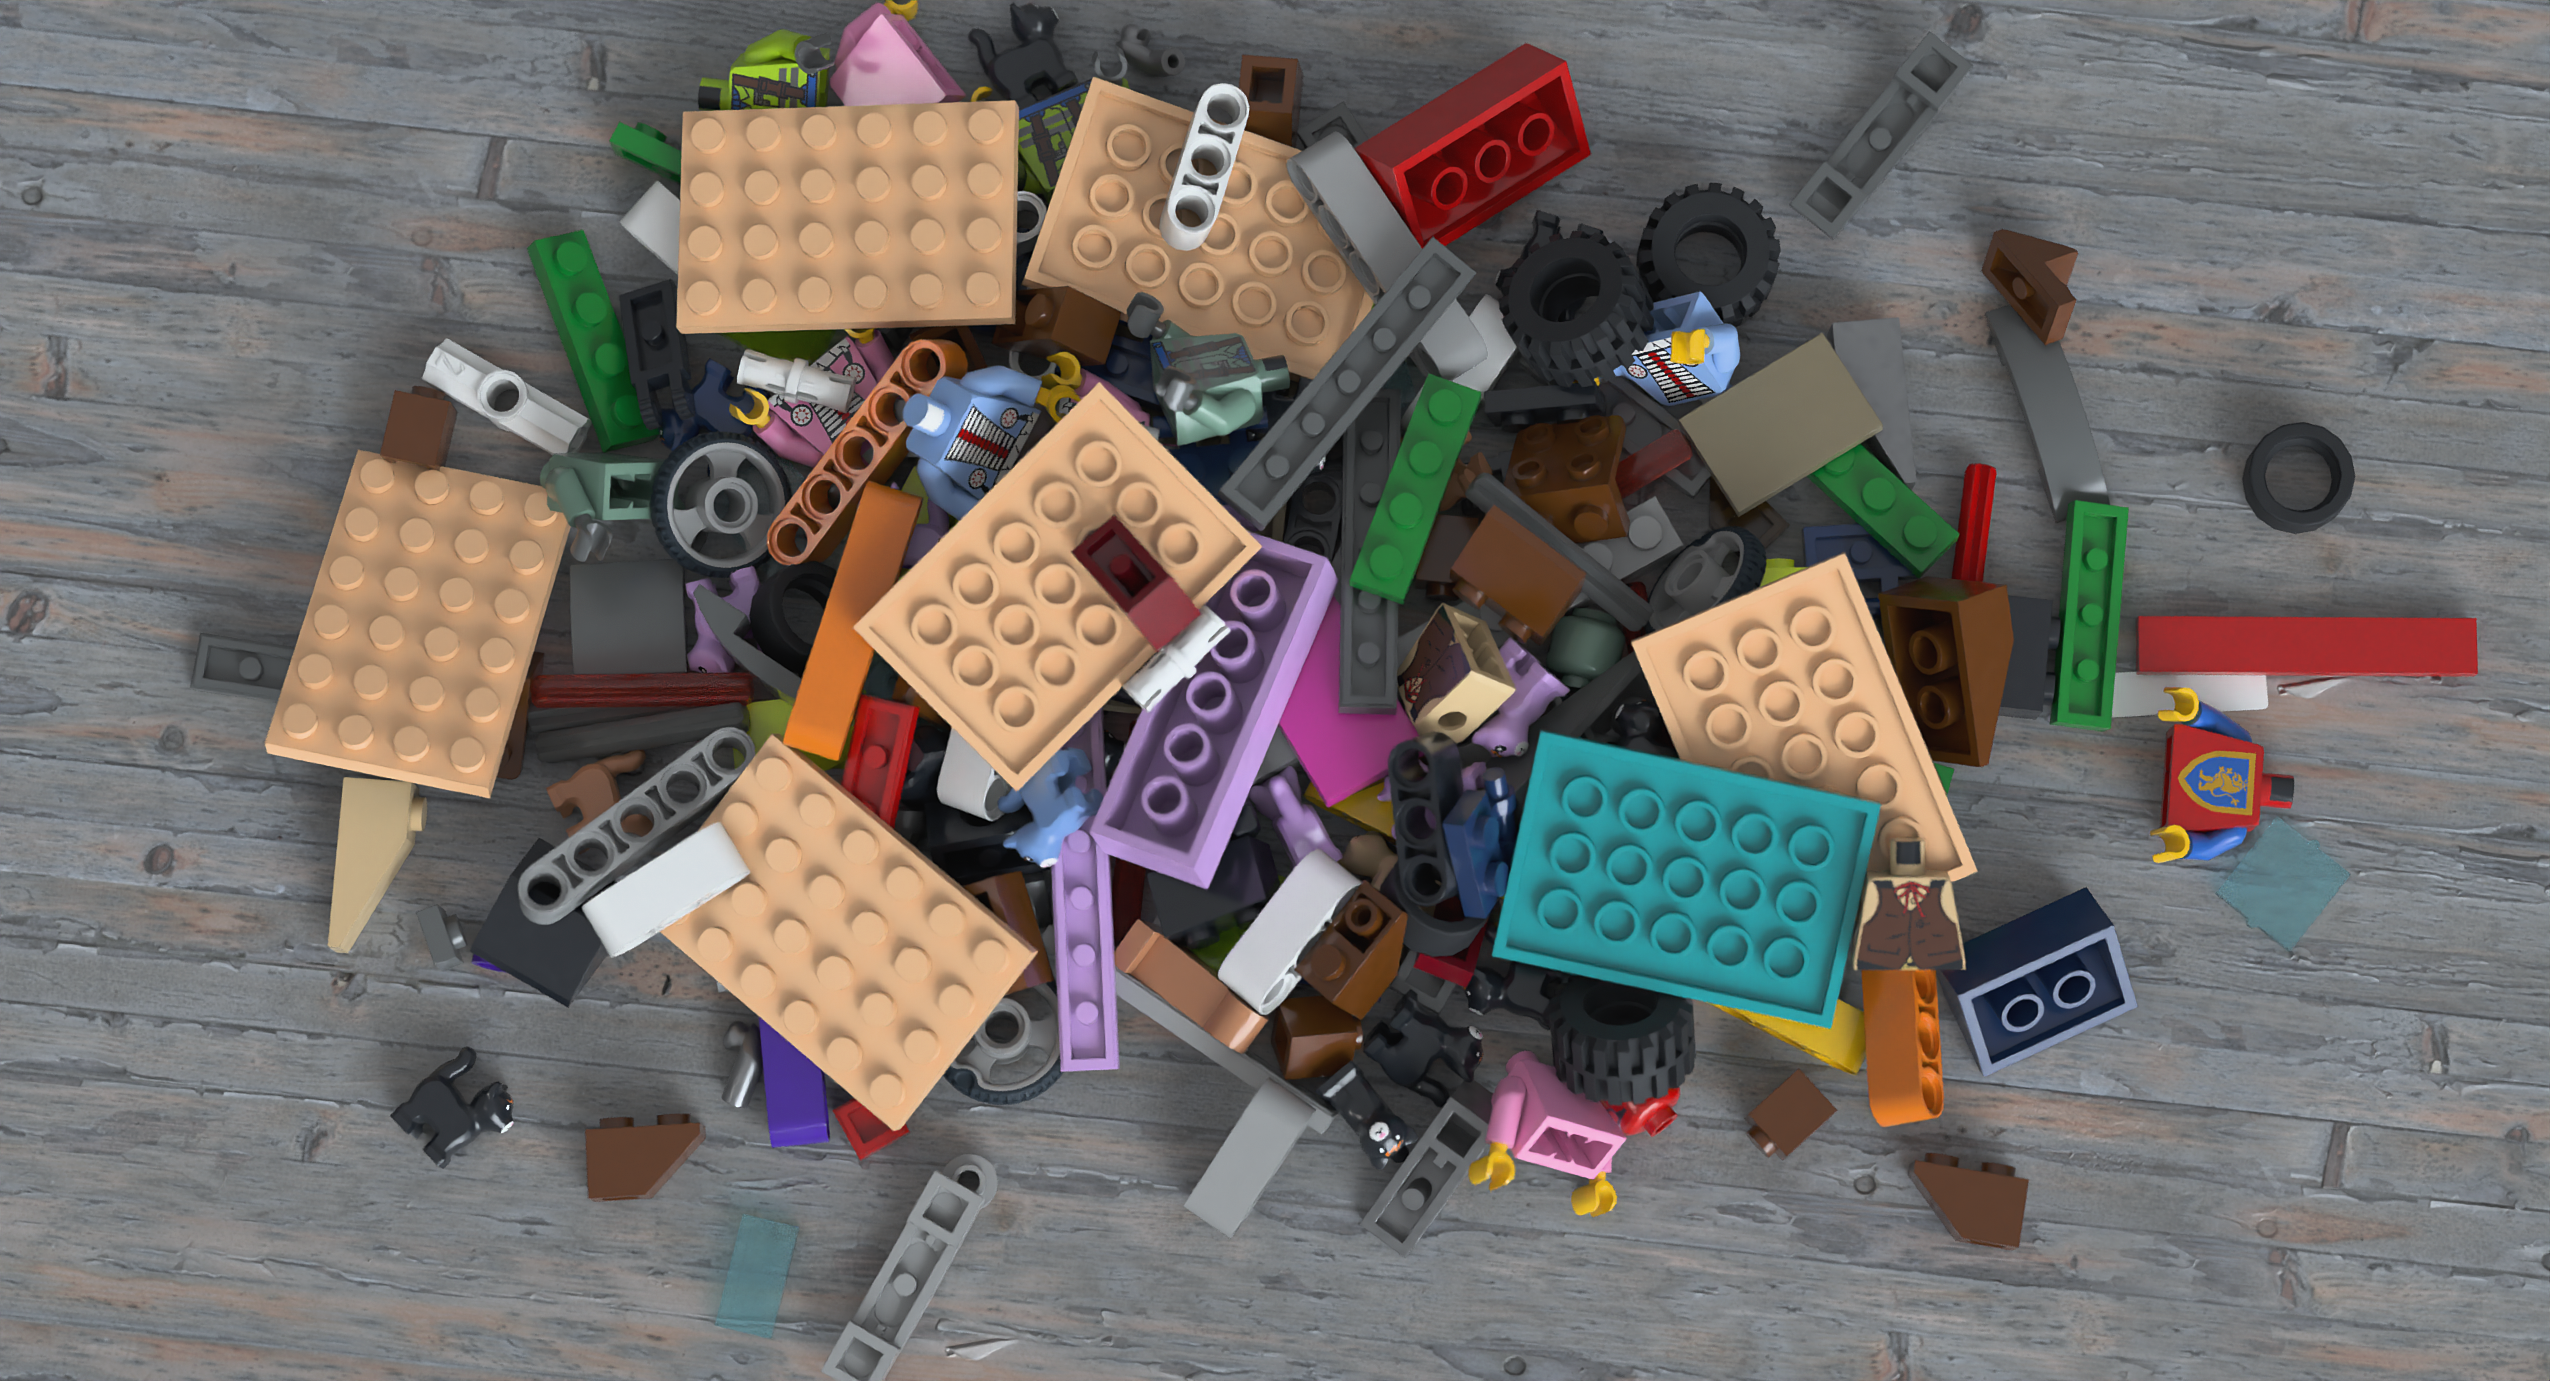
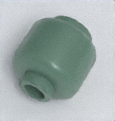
[1546,608,1626,693]

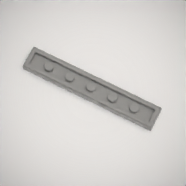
[1041,923,1338,1134]

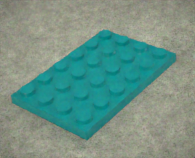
[1492,729,1881,1029]

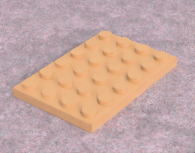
[1022,76,1373,382]
[676,100,1019,334]
[853,382,1262,791]
[265,450,571,798]
[1631,552,1978,922]
[660,733,1038,1131]

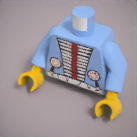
[1573,291,1740,406]
[903,365,1081,521]

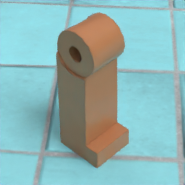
[1114,919,1269,1054]

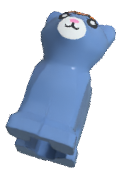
[997,747,1104,867]

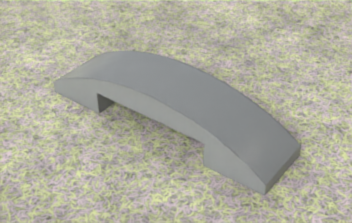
[821,1170,985,1381]

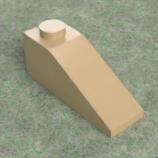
[328,777,427,953]

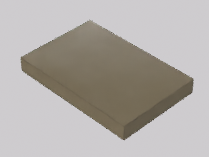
[1679,332,1883,517]

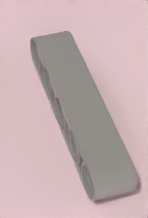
[1286,131,1488,381]
[518,727,755,925]

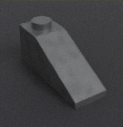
[1827,317,1917,490]
[1360,1080,1493,1258]

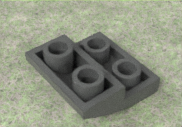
[570,559,688,685]

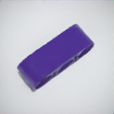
[759,1017,830,1148]

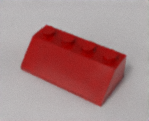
[1354,43,1591,249]

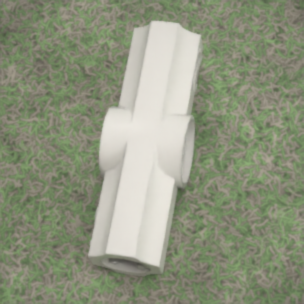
[422,338,592,455]

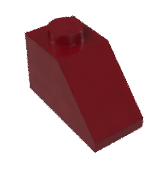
[1071,514,1201,652]

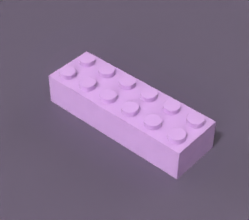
[1089,531,1339,889]

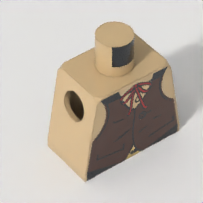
[1397,603,1516,743]
[1851,837,1965,970]

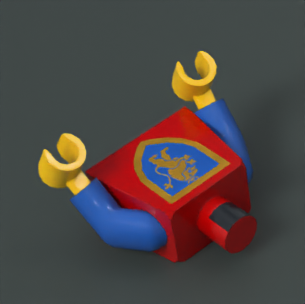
[2150,687,2294,863]

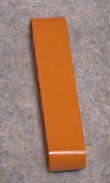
[766,339,968,566]
[783,481,923,761]
[1861,970,1944,1127]

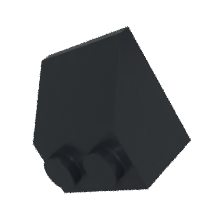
[470,838,618,1008]

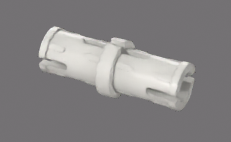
[737,349,856,413]
[1122,605,1231,713]

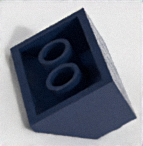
[1936,887,2138,1077]

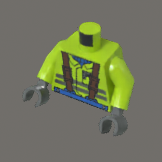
[698,29,834,111]
[982,46,1130,204]

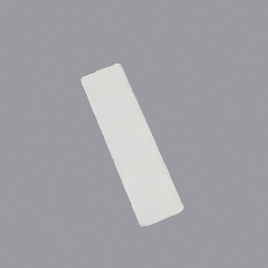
[2112,672,2268,718]

